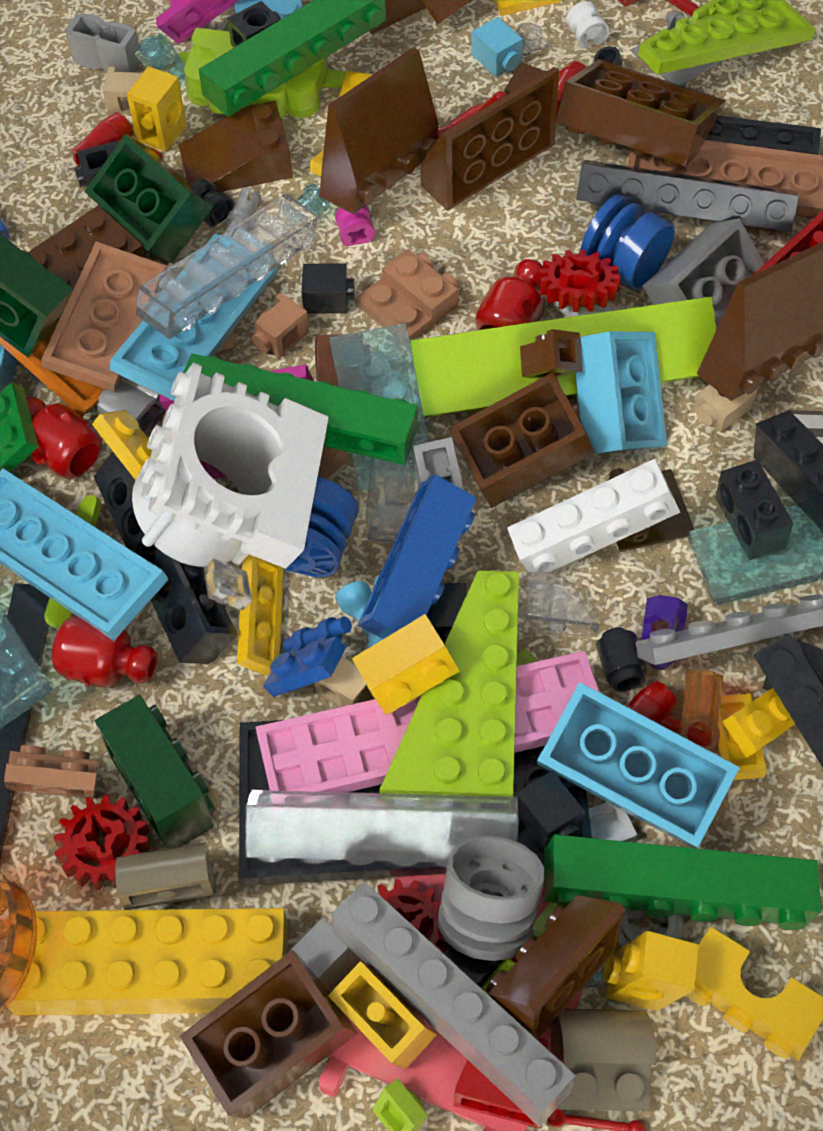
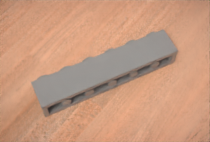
[331,881,576,1127]

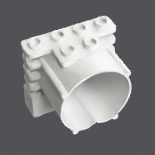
[132,363,329,569]

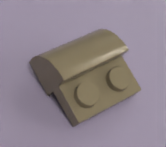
[115,842,217,910]
[551,1008,656,1111]

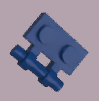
[263,616,352,697]

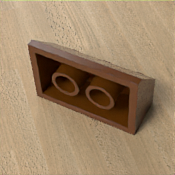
[486,895,626,1040]
[180,950,358,1119]

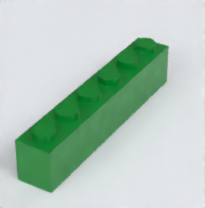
[199,0,386,117]
[183,353,418,465]
[544,835,821,930]

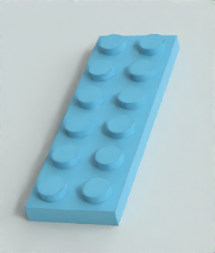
[109,233,279,401]
[0,469,169,641]

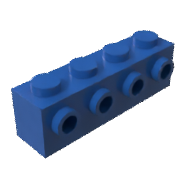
[357,474,477,639]

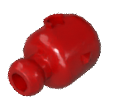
[475,259,545,330]
[26,397,102,479]
[51,616,158,688]

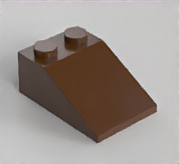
[179,101,293,192]

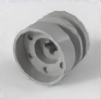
[438,836,544,961]

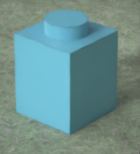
[471,17,523,77]

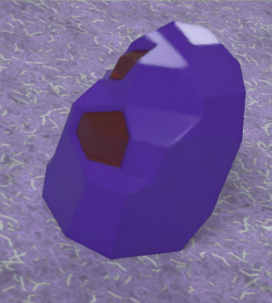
[641,595,688,670]

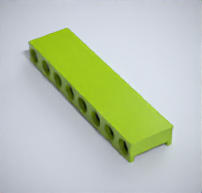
[410,296,716,418]

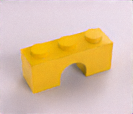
[686,926,823,1060]

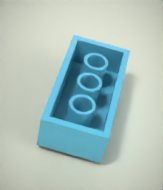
[537,682,740,848]

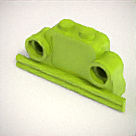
[175,28,347,118]

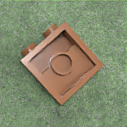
[355,249,459,347]
[4,745,98,799]

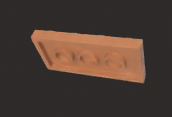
[41,241,166,392]

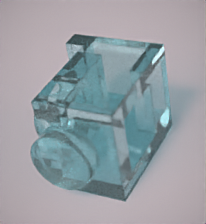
[134,33,185,80]

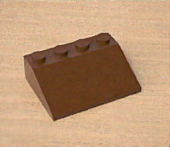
[319,47,439,215]
[556,59,726,167]
[421,66,559,211]
[697,242,823,401]

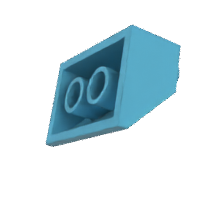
[576,331,667,454]

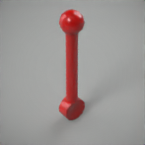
[547,1109,646,1131]

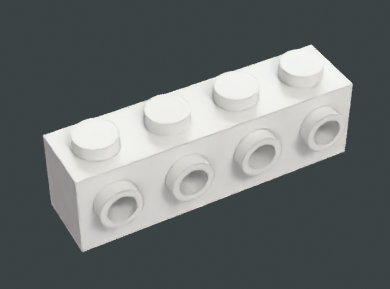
[507,459,680,578]

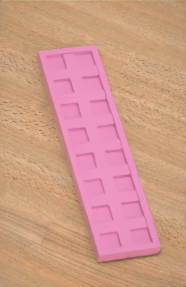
[256,651,600,810]

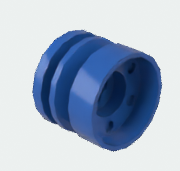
[580,195,675,292]
[284,476,359,578]

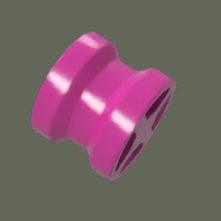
[335,206,375,247]

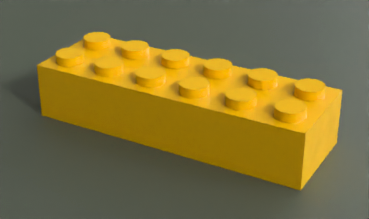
[3,908,288,1016]

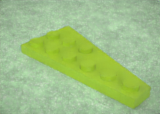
[637,0,816,75]
[379,570,519,802]

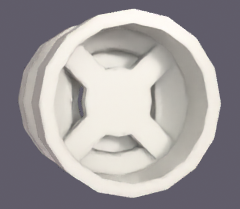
[566,1,610,49]

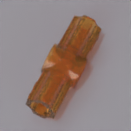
[676,670,724,754]

